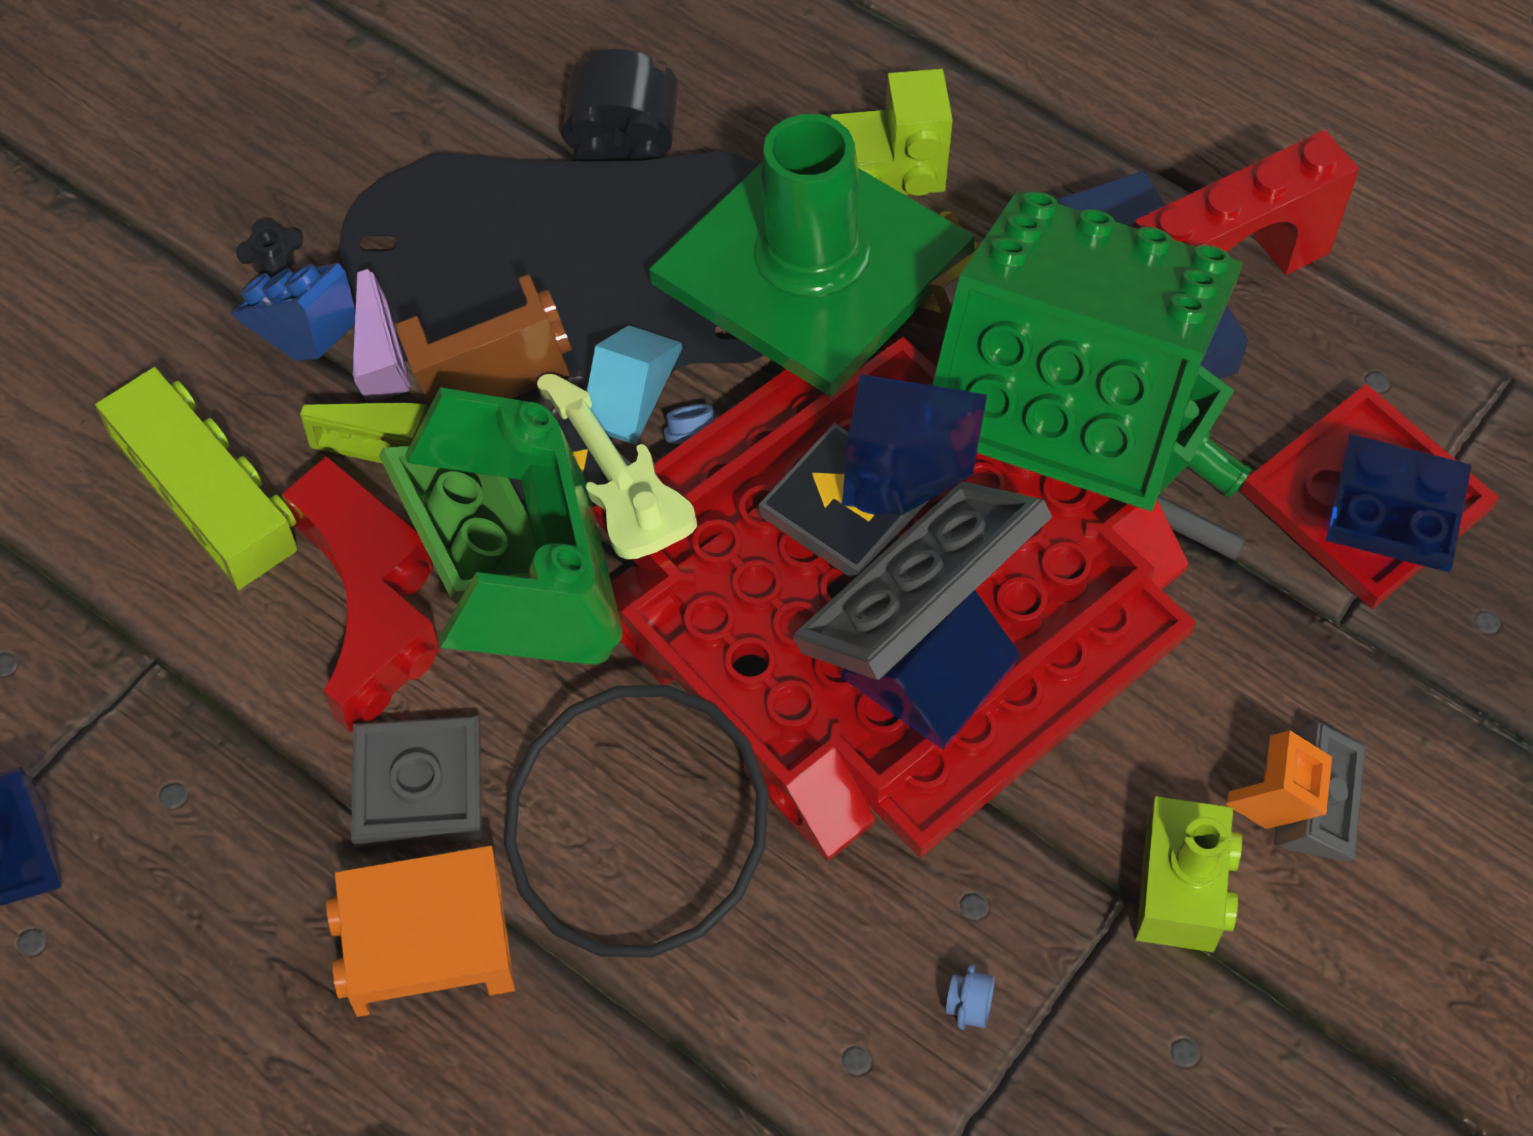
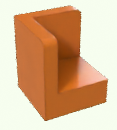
[1226,730,1332,829]

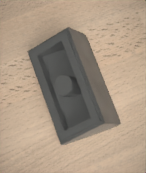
[1275,722,1366,862]

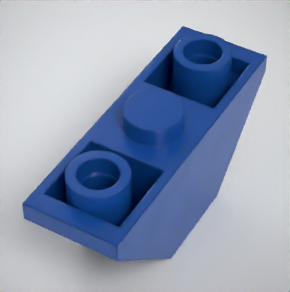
[231,263,356,361]

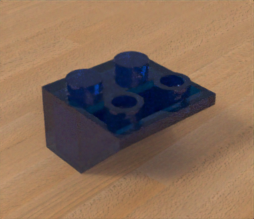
[1324,434,1472,573]

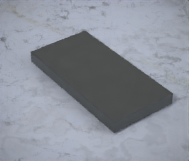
[793,481,1052,680]

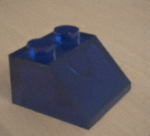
[842,374,987,515]

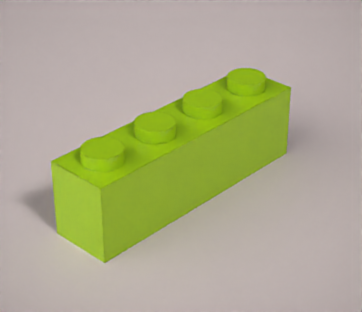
[95,367,298,591]

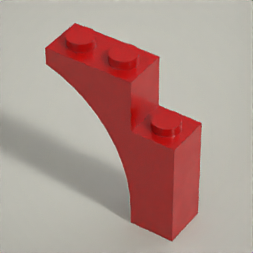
[282,457,440,733]

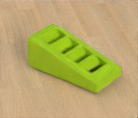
[300,403,428,464]

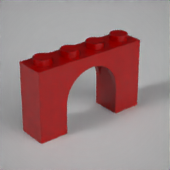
[1133,129,1360,275]

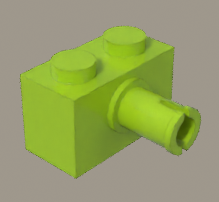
[1135,796,1242,953]

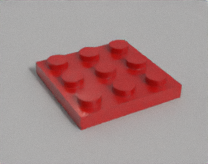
[1241,383,1499,610]

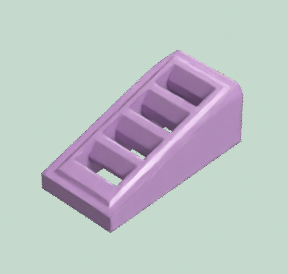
[353,269,411,403]

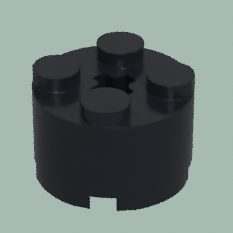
[563,49,678,161]

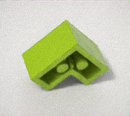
[831,69,953,196]

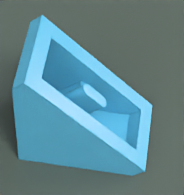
[587,325,683,445]

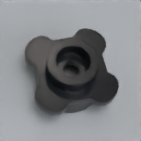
[236,219,303,276]

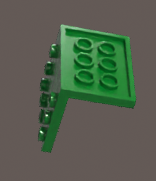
[921,191,1243,512]

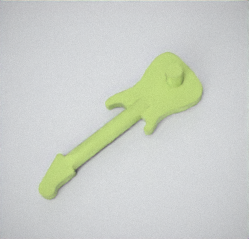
[537,374,697,559]

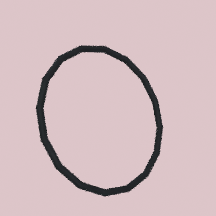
[504,685,768,958]

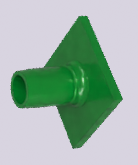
[649,114,975,397]

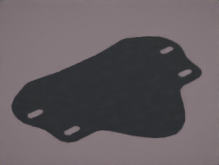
[339,151,763,440]

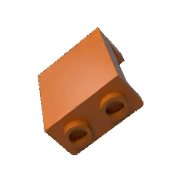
[326,846,515,1017]

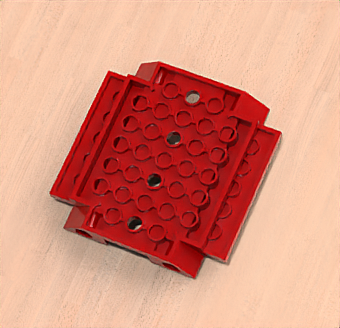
[593,337,1196,862]

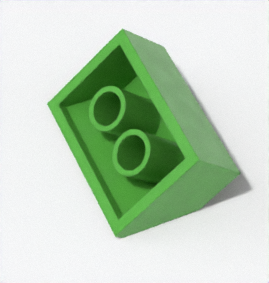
[379,446,536,605]

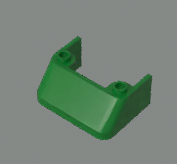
[406,387,622,664]

